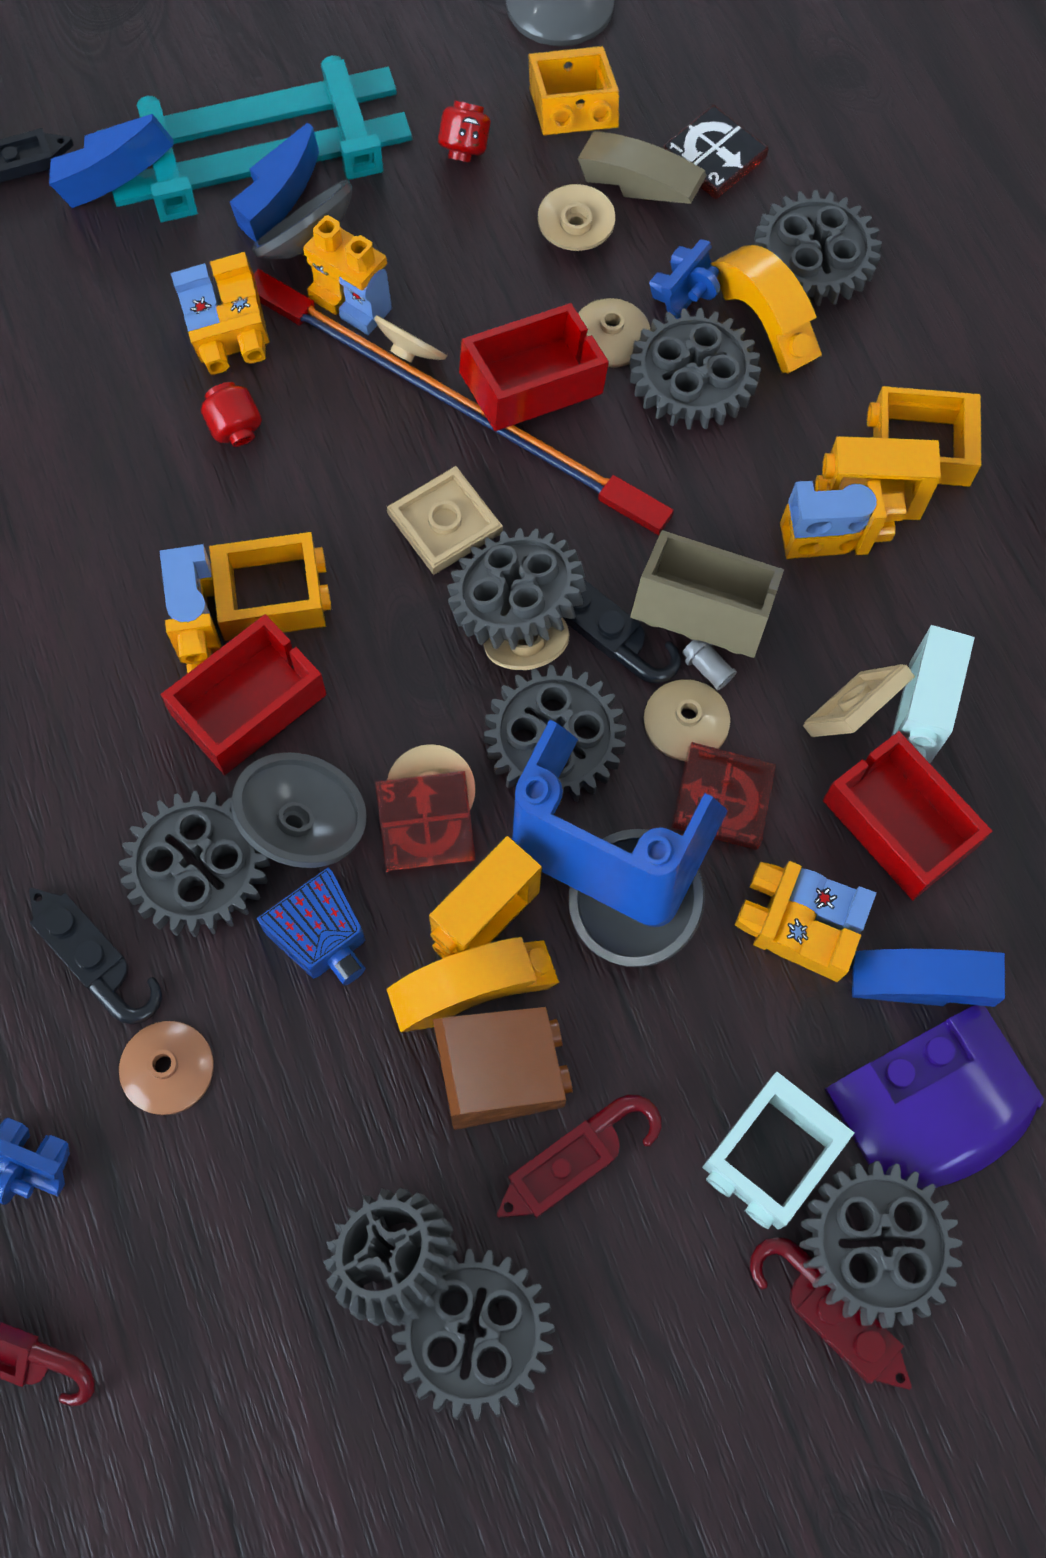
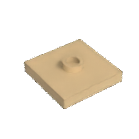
[387,466,503,575]
[803,664,915,737]

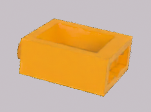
[529,46,619,135]
[867,386,981,487]
[815,436,941,520]
[209,532,332,641]
[429,836,542,959]

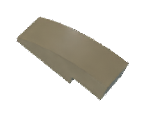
[578,131,706,204]

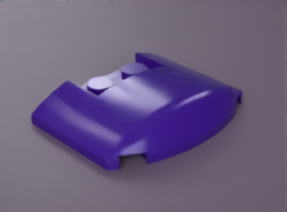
[824,1005,1044,1189]

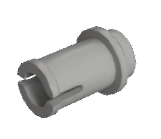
[682,640,737,691]

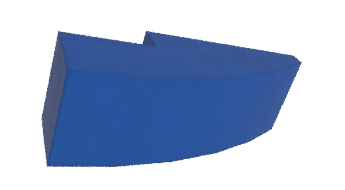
[49,114,174,208]
[230,123,319,243]
[852,949,1005,1007]

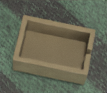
[630,530,784,658]

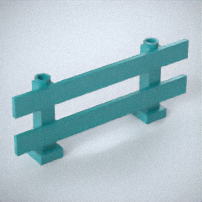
[98,55,412,223]

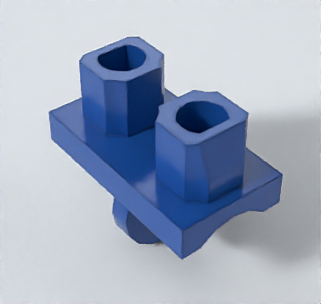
[649,239,720,319]
[0,1117,70,1205]

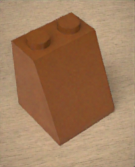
[433,1007,573,1130]

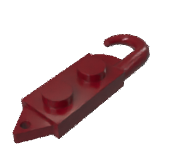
[497,1095,662,1219]
[750,1237,912,1390]
[0,1322,95,1406]

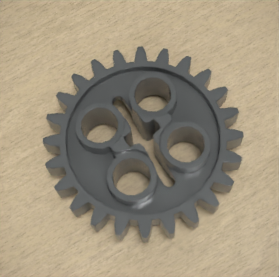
[754,190,882,306]
[629,308,761,429]
[447,528,586,650]
[484,665,627,805]
[119,791,270,937]
[800,1161,963,1328]
[392,1249,555,1421]

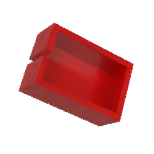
[459,303,609,431]
[160,614,327,776]
[823,731,993,901]

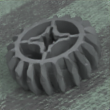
[323,1187,458,1326]

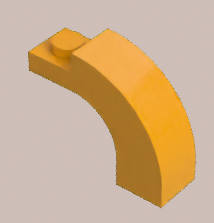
[711,245,822,373]
[387,937,559,1033]

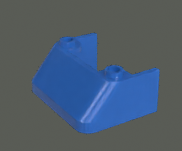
[512,720,728,927]

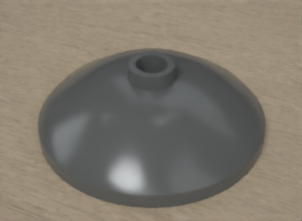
[506,0,614,46]
[251,179,353,259]
[231,752,367,868]
[569,829,705,967]

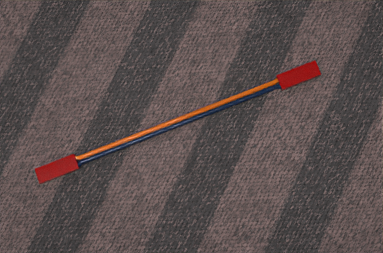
[254,269,674,536]

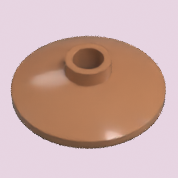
[119,1021,214,1115]

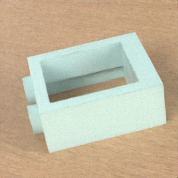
[892,625,975,763]
[702,1072,854,1230]

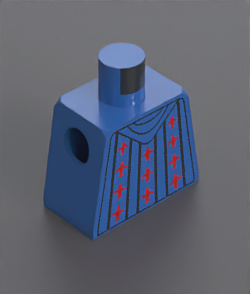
[257,867,366,986]

